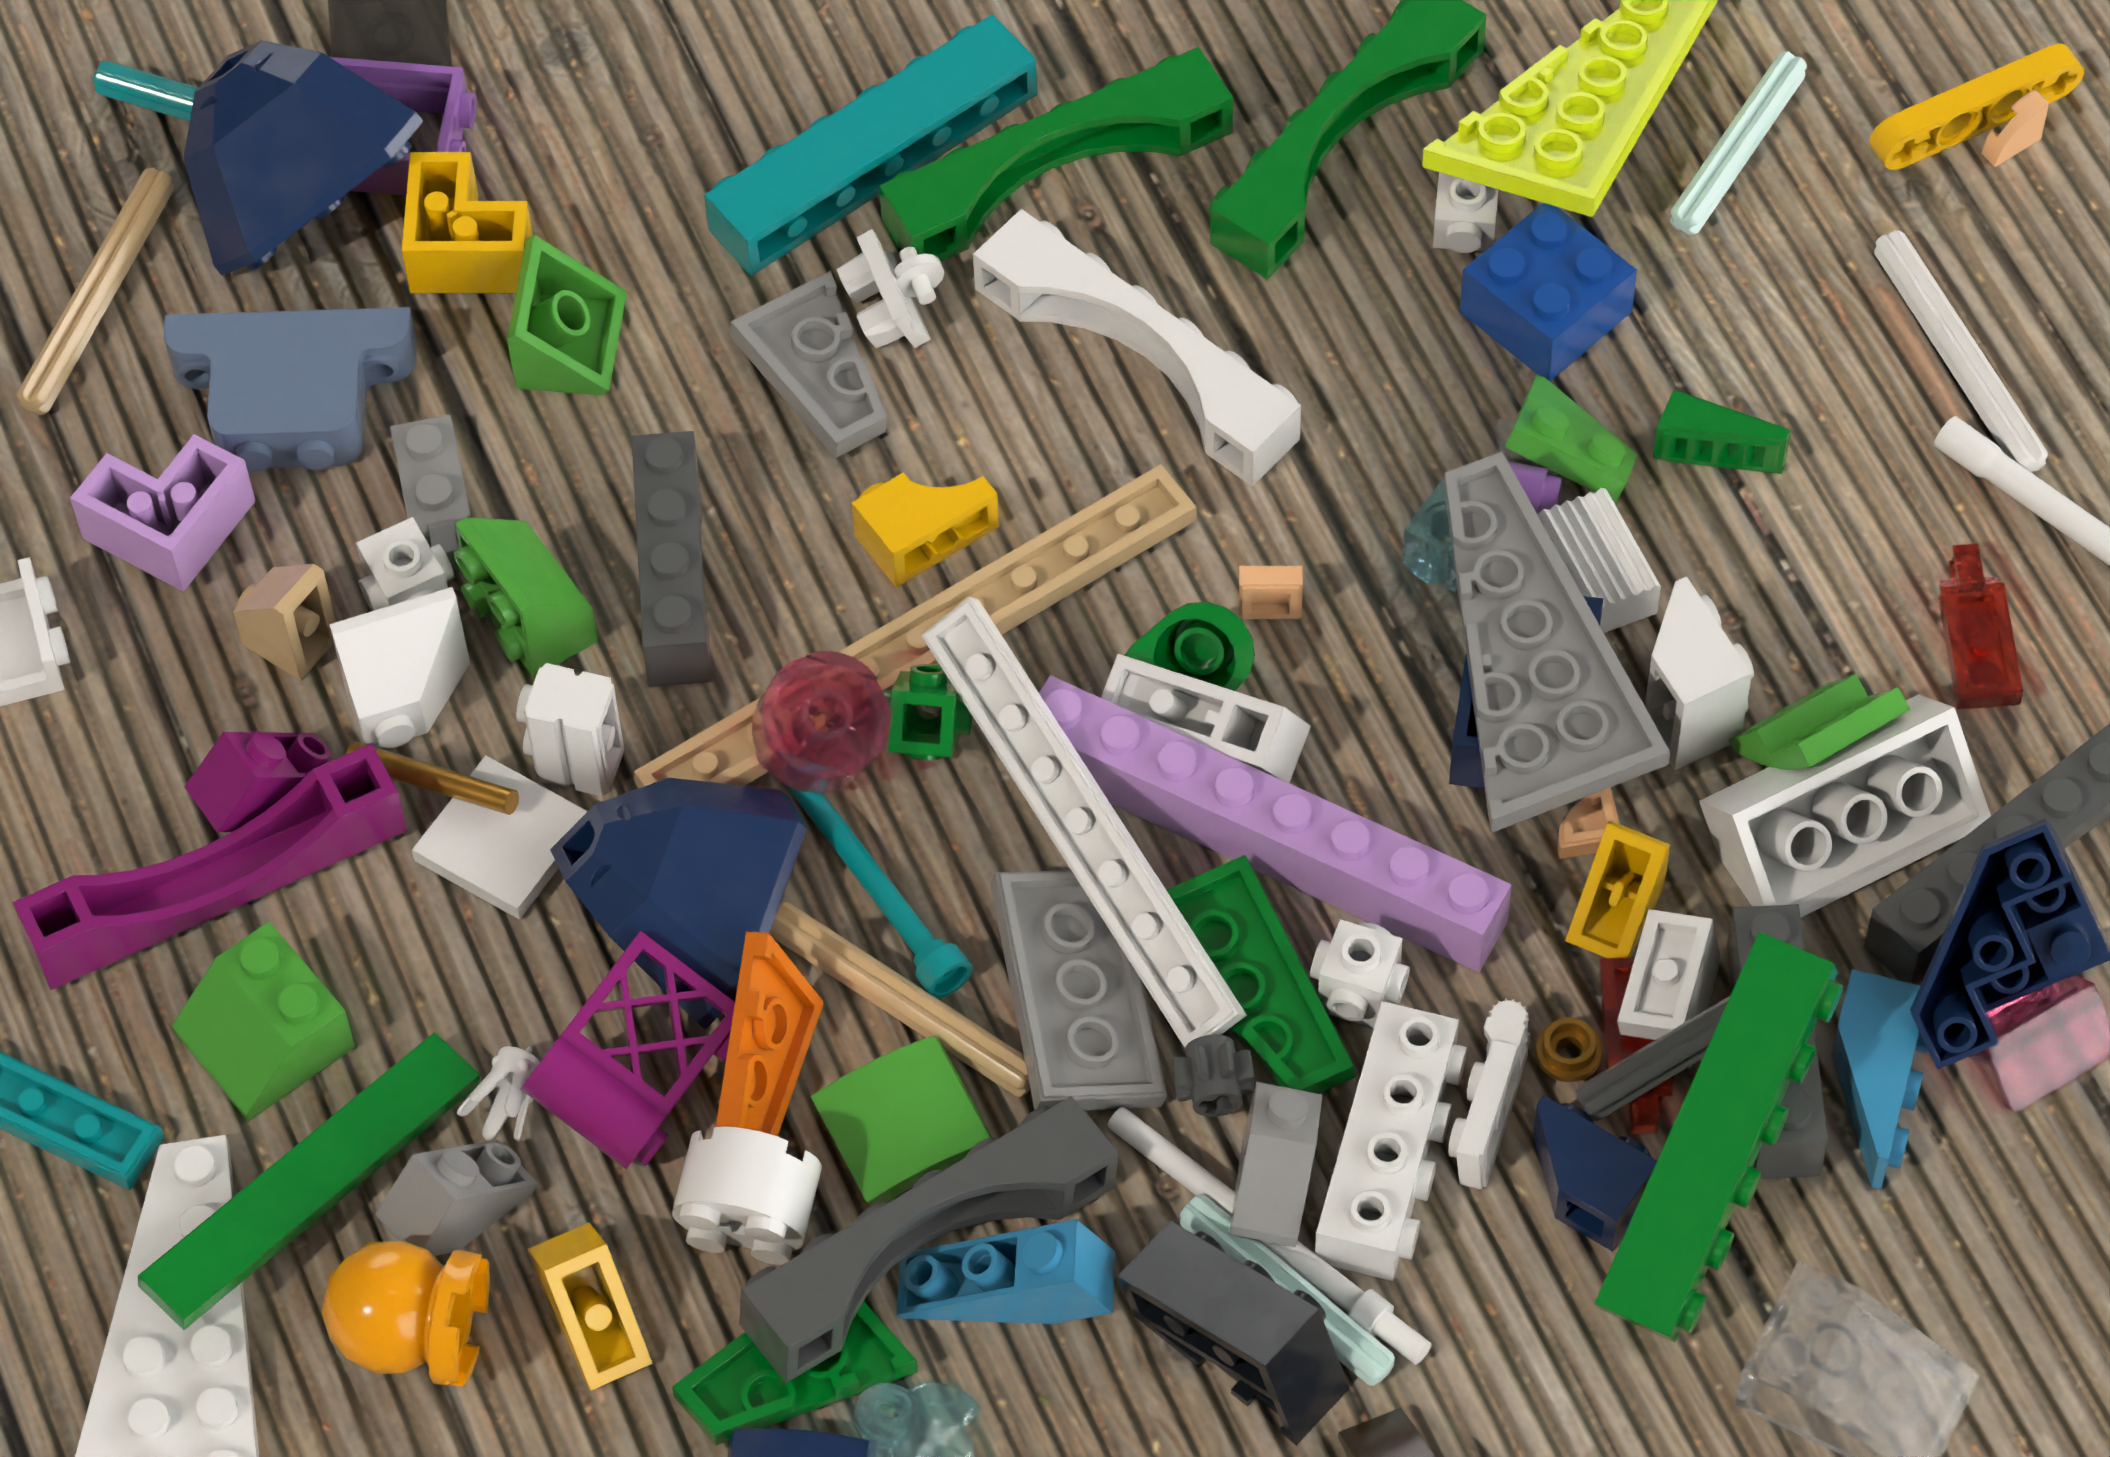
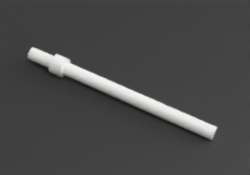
[1108,1107,1431,1365]

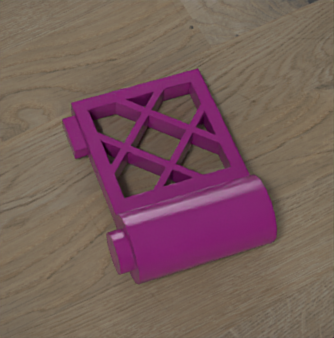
[520,931,735,1169]

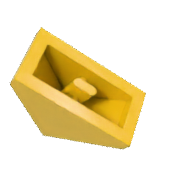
[1565,821,1670,965]

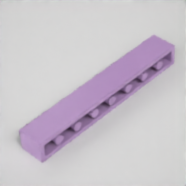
[1039,675,1512,973]

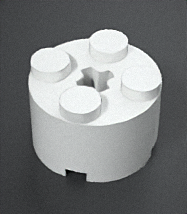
[672,1126,822,1265]

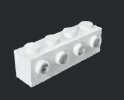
[1315,1001,1468,1281]

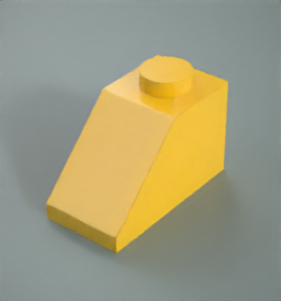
[527,1223,653,1391]

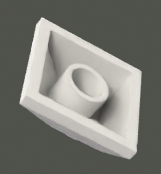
[329,587,470,748]

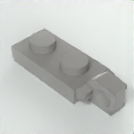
[390,414,471,572]

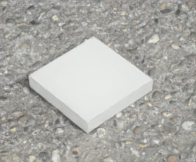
[412,755,588,920]

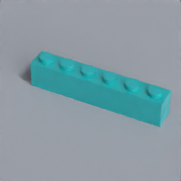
[704,14,1037,276]

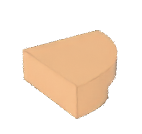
[1981,89,2049,167]
[1558,787,1620,859]

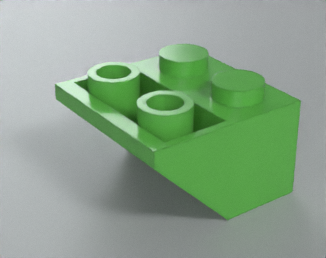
[454,517,598,678]

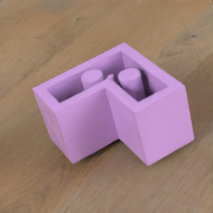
[70,434,255,592]

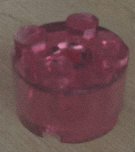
[752,651,891,793]

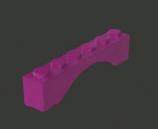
[12,743,407,990]

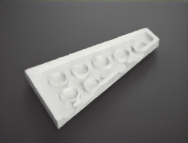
[75,1135,259,1457]

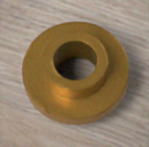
[1536,1017,1602,1082]

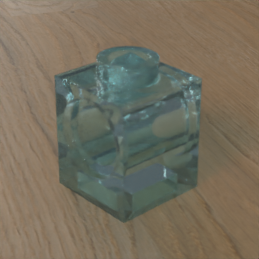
[1402,478,1458,593]

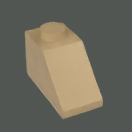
[233,564,336,681]

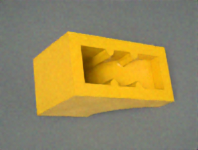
[851,472,999,588]

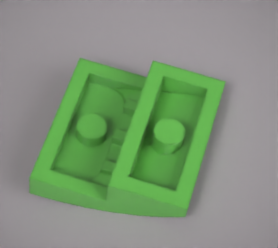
[1729,674,1910,770]
[811,1036,992,1205]

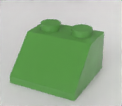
[171,921,355,1122]

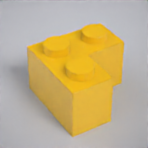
[402,152,533,293]

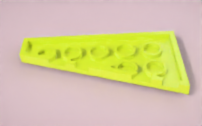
[1422,0,1718,217]

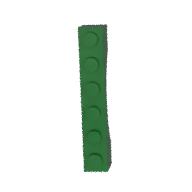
[1208,0,1486,280]
[879,47,1233,262]

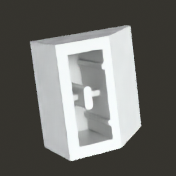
[1645,576,1754,770]

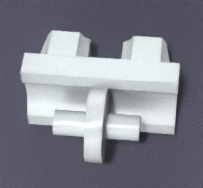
[836,229,945,348]

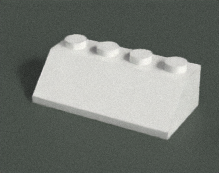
[1699,694,1991,918]

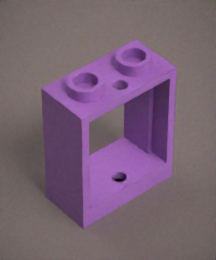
[330,57,477,196]

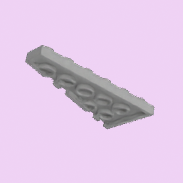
[1444,452,1670,833]

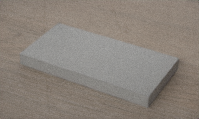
[990,870,1167,1110]

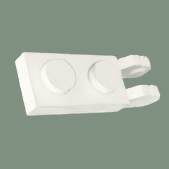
[1448,998,1531,1189]

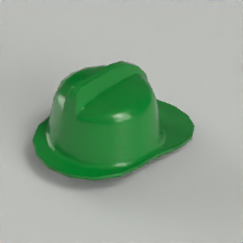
[1124,602,1255,691]

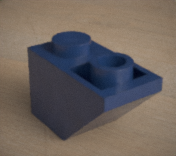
[1533,1095,1657,1251]

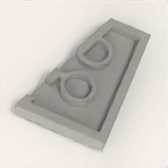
[730,271,887,458]

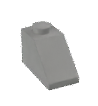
[1229,1082,1322,1247]

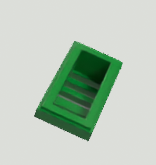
[1653,390,1791,474]

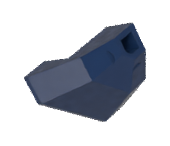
[184,40,424,276]
[550,778,807,1030]
[1910,819,2110,1070]

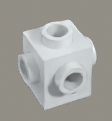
[356,517,455,611]
[1310,919,1410,1029]

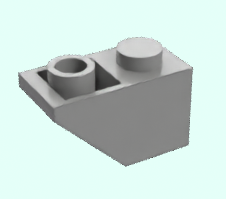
[375,1140,539,1256]

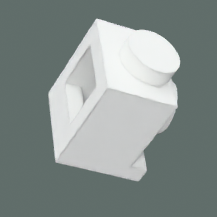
[1433,172,1499,253]

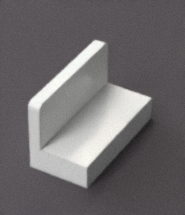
[1617,909,1720,1069]

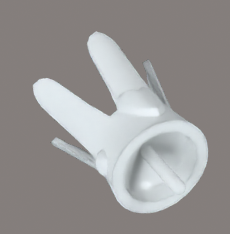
[457,1046,540,1141]

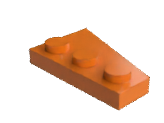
[716,932,824,1137]

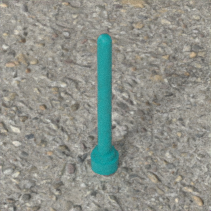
[778,760,973,999]

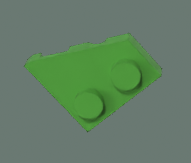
[1504,374,1638,502]

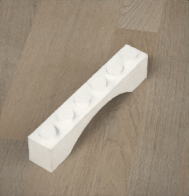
[973,209,1301,487]

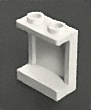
[0,557,70,706]

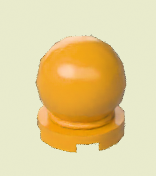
[322,1240,490,1387]

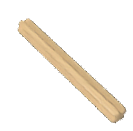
[17,167,174,415]
[770,902,1031,1097]

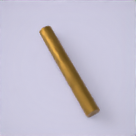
[346,741,519,815]

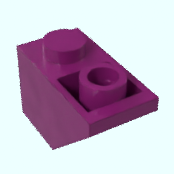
[185,732,333,832]

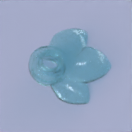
[854,1382,980,1457]

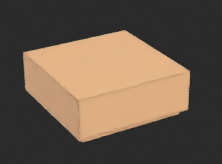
[1239,566,1303,619]

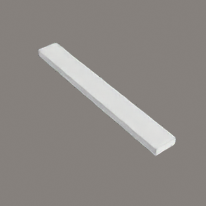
[921,597,1247,1047]

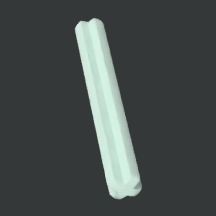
[1670,51,1807,235]
[1180,1194,1395,1386]

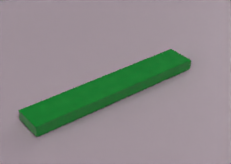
[138,1032,480,1330]

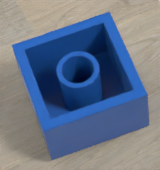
[1460,203,1637,381]

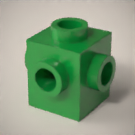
[880,664,973,761]

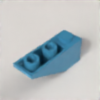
[1831,969,1929,1190]
[896,1219,1116,1324]

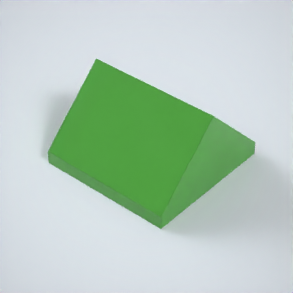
[507,235,627,395]

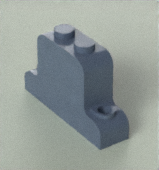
[164,307,417,472]

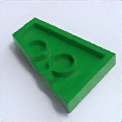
[672,1301,918,1445]

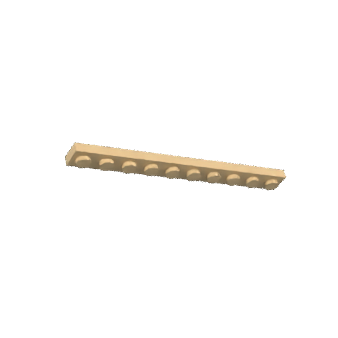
[634,464,1197,788]

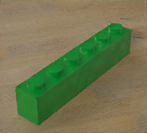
[1594,931,1843,1342]

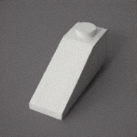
[1101,654,1311,783]

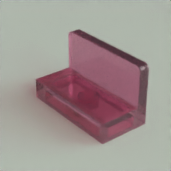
[1969,975,2110,1112]

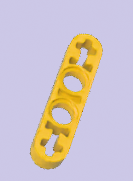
[1869,43,2084,170]

